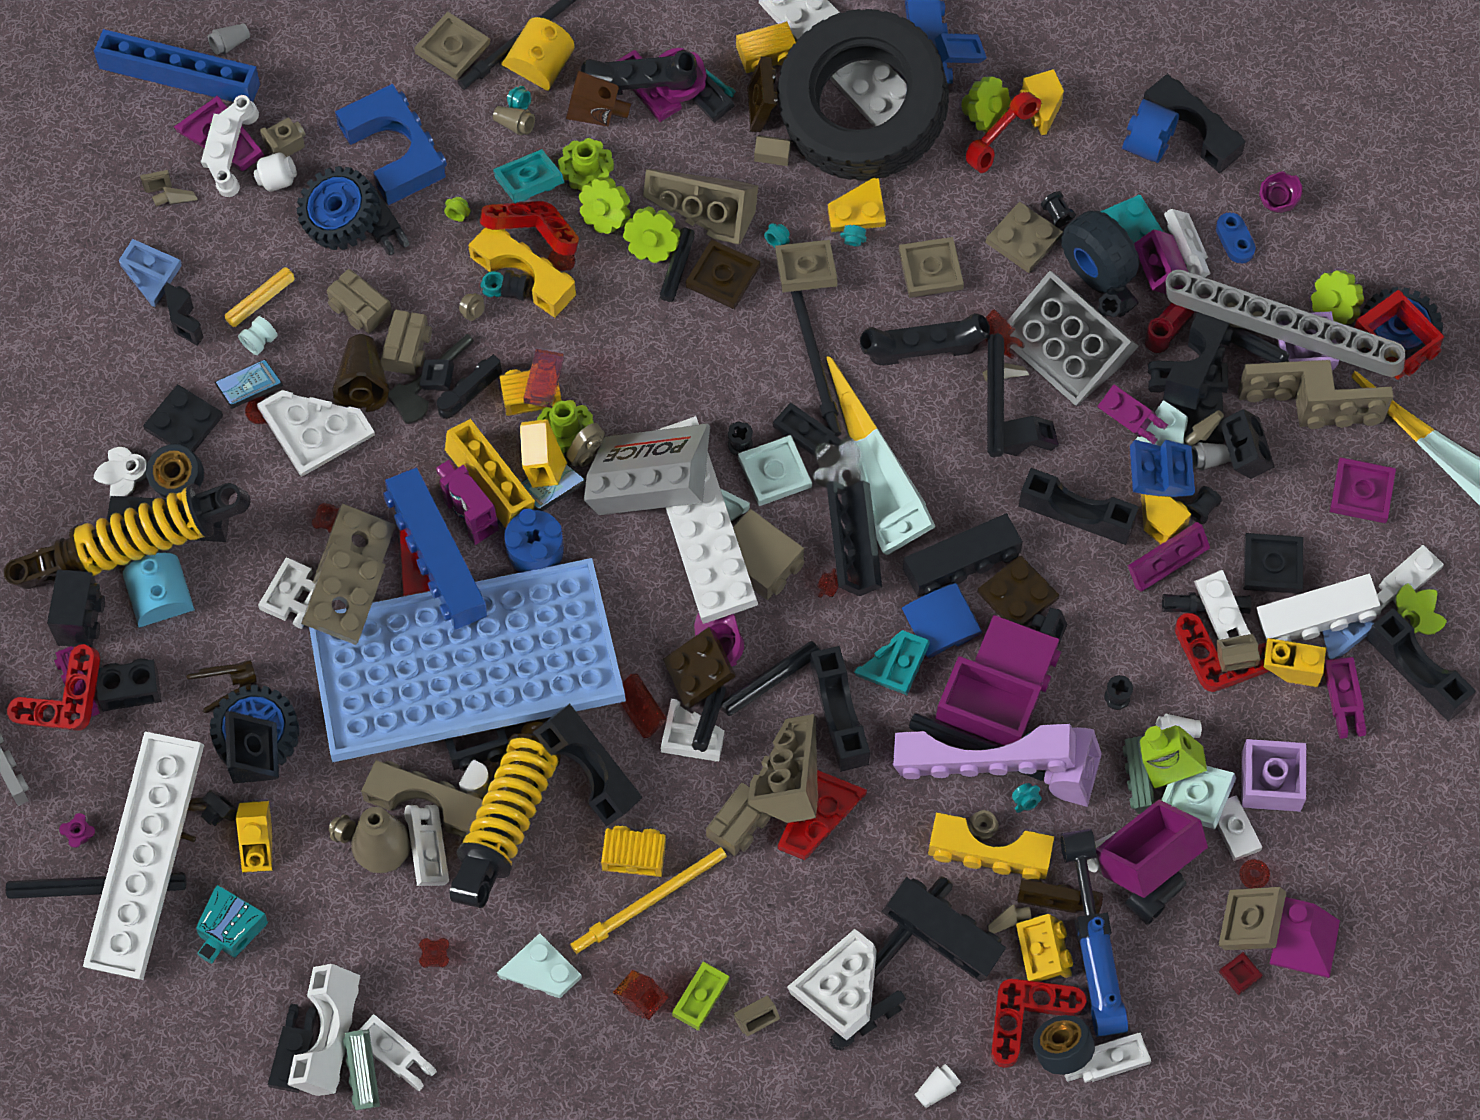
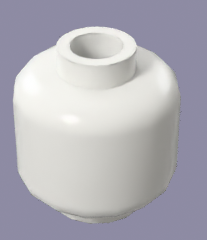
[254,152,297,192]

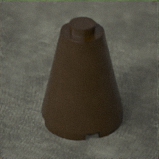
[332,334,389,413]

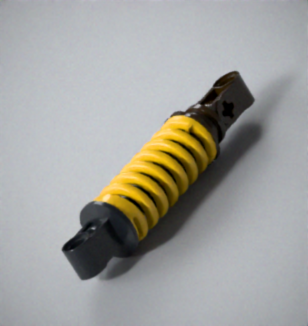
[4,483,251,589]
[450,717,561,908]

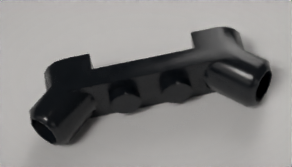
[580,50,697,95]
[860,313,990,366]

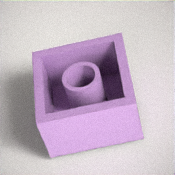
[1241,739,1306,812]

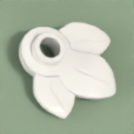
[94,447,148,497]

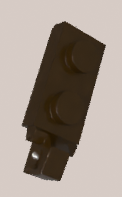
[1016,879,1103,914]

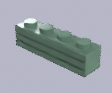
[1123,736,1155,814]
[343,1029,380,1110]

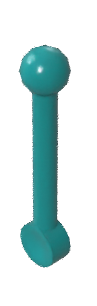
[705,68,736,97]

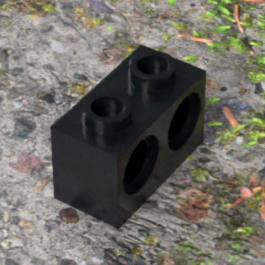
[1220,409,1275,479]
[96,658,162,712]

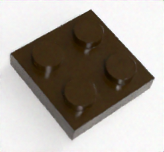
[747,57,778,132]
[685,239,760,310]
[977,555,1059,626]
[663,627,736,708]

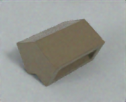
[754,135,792,166]
[1217,634,1260,672]
[734,995,780,1037]

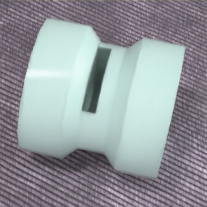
[238,316,278,355]

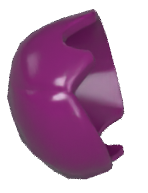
[1259,171,1303,213]

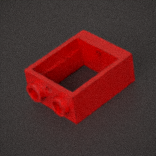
[1354,289,1444,380]

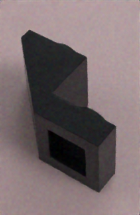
[164,283,204,346]
[1004,416,1059,456]

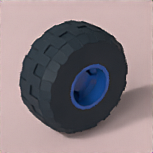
[1061,211,1139,293]

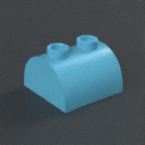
[123,553,195,628]

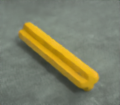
[224,267,295,327]

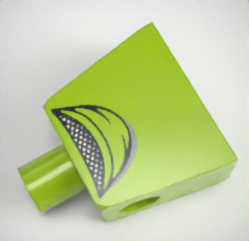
[1140,725,1207,789]

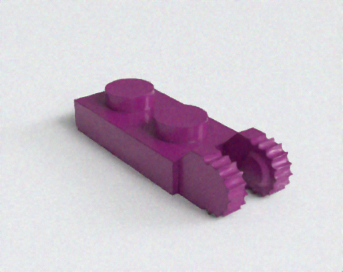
[1097,384,1168,444]
[1324,657,1366,739]

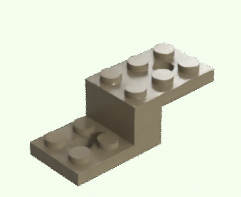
[1238,360,1393,429]
[301,503,396,645]

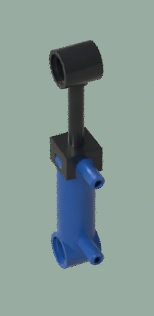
[1060,829,1128,1037]

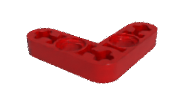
[480,201,579,256]
[1175,613,1270,692]
[7,644,100,731]
[991,979,1087,1068]

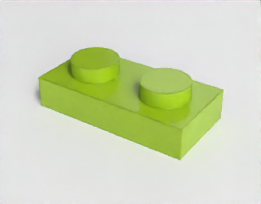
[672,962,729,1031]

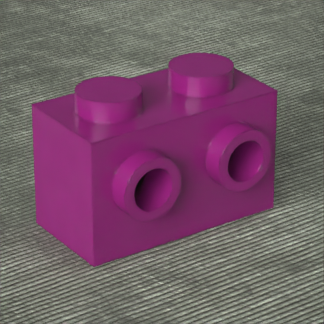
[1134,229,1188,294]

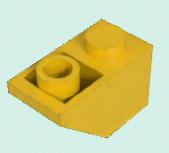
[1020,69,1064,135]
[520,419,567,488]
[1141,494,1191,544]
[1264,638,1326,687]
[236,801,272,872]

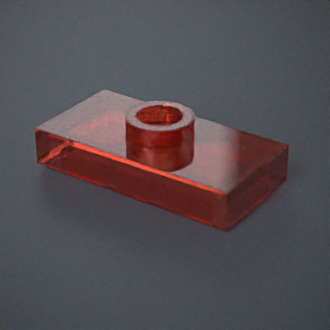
[620,673,667,738]

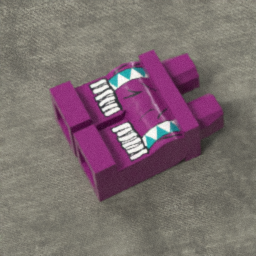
[436,460,499,545]

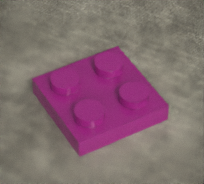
[1329,457,1396,524]

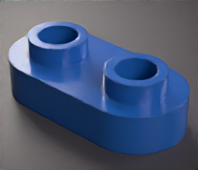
[1216,213,1256,264]

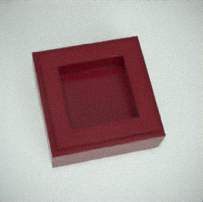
[1219,952,1263,995]

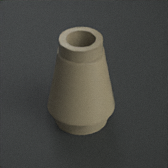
[493,106,535,136]

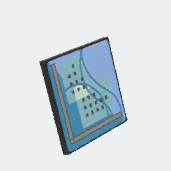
[215,359,283,409]
[521,464,586,511]

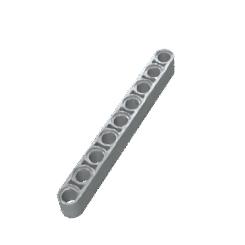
[1166,270,1405,377]

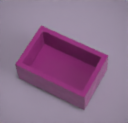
[936,656,1042,746]
[1096,800,1208,898]

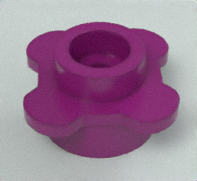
[59,813,95,848]

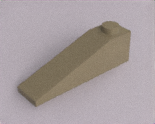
[643,169,758,244]
[748,714,818,823]

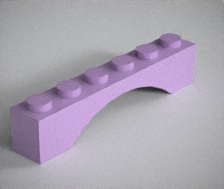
[893,724,1076,779]

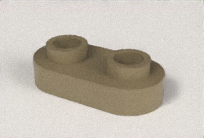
[566,423,605,467]

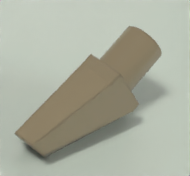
[152,187,198,207]
[982,363,1029,382]
[1184,410,1224,446]
[988,905,1031,934]

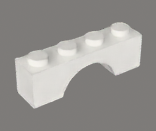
[288,964,360,1096]

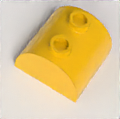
[502,17,575,91]

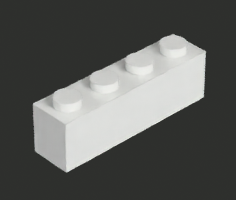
[1257,574,1381,642]

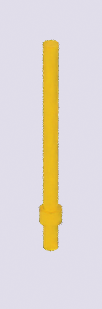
[570,847,727,954]

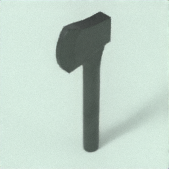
[388,334,474,424]

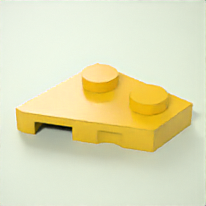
[828,177,886,232]

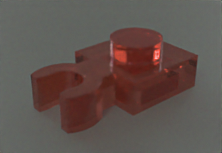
[985,309,1025,359]

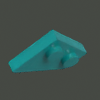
[854,630,930,695]

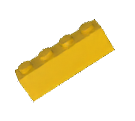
[445,419,535,528]

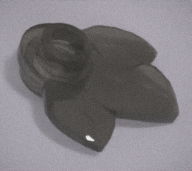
[812,436,861,488]

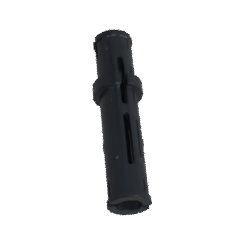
[1162,592,1251,614]

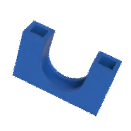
[335,84,447,205]

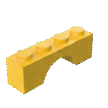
[468,228,576,318]
[928,812,1054,880]

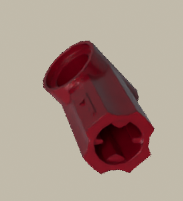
[1145,303,1194,353]

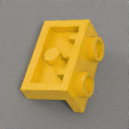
[1016,914,1073,982]

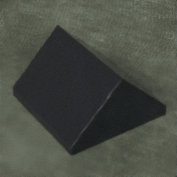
[225,711,279,784]

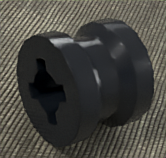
[501,270,530,301]

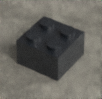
[47,570,105,647]

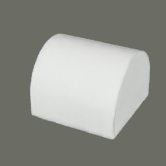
[459,760,490,797]

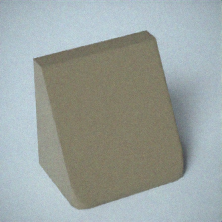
[140,170,172,193]

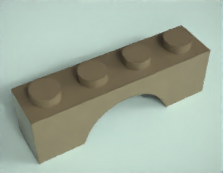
[361,760,483,839]

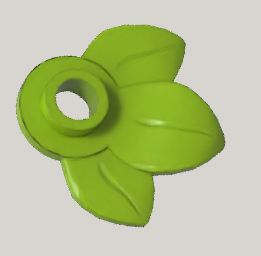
[1396,583,1447,635]

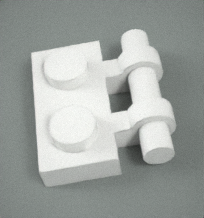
[258,557,315,629]

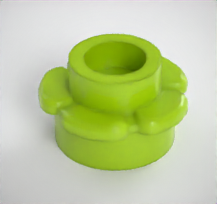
[444,197,471,222]

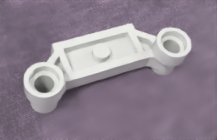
[201,95,259,197]

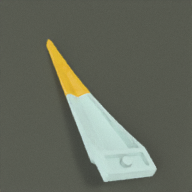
[827,356,936,555]
[1352,371,1480,505]

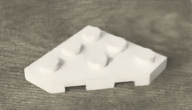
[257,390,375,477]
[787,929,877,1040]

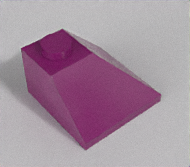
[1269,897,1340,978]

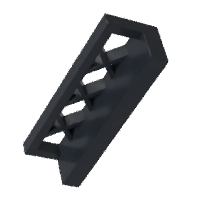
[826,480,882,596]

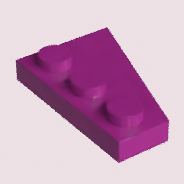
[174,95,265,172]

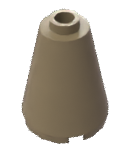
[351,807,411,873]

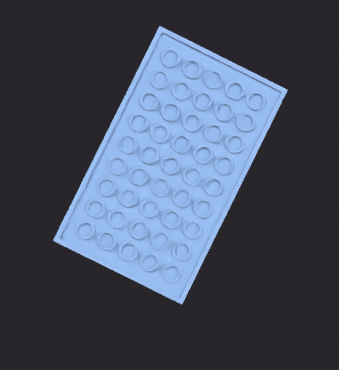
[309,558,626,762]

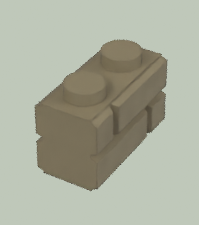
[327,269,392,334]
[381,310,432,376]
[706,783,771,856]

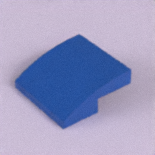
[1130,440,1195,497]
[902,583,983,659]

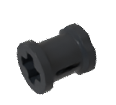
[1041,191,1076,228]
[728,421,753,456]
[1186,486,1222,524]
[1104,675,1133,710]

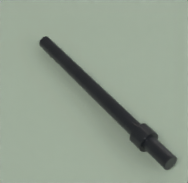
[458,0,576,90]
[791,290,842,437]

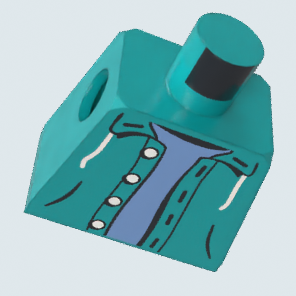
[196,885,268,964]

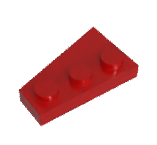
[777,770,867,860]

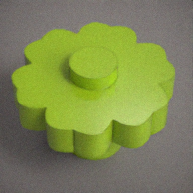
[961,77,1011,133]
[558,138,614,191]
[579,177,631,234]
[623,206,680,263]
[1311,270,1364,325]
[537,400,594,453]

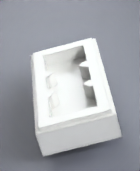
[1217,795,1262,861]

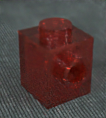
[613,970,669,1020]

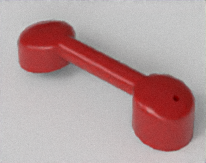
[966,92,1042,173]

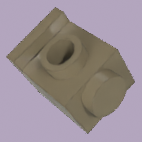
[260,117,306,157]

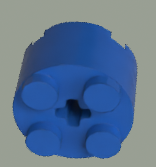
[1122,99,1179,163]
[505,508,564,573]

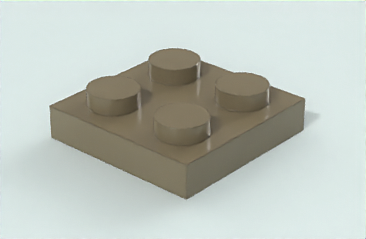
[414,12,490,80]
[985,201,1063,273]
[898,237,964,298]
[775,240,837,293]
[1218,887,1286,950]

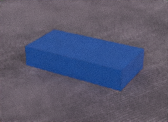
[934,33,987,63]

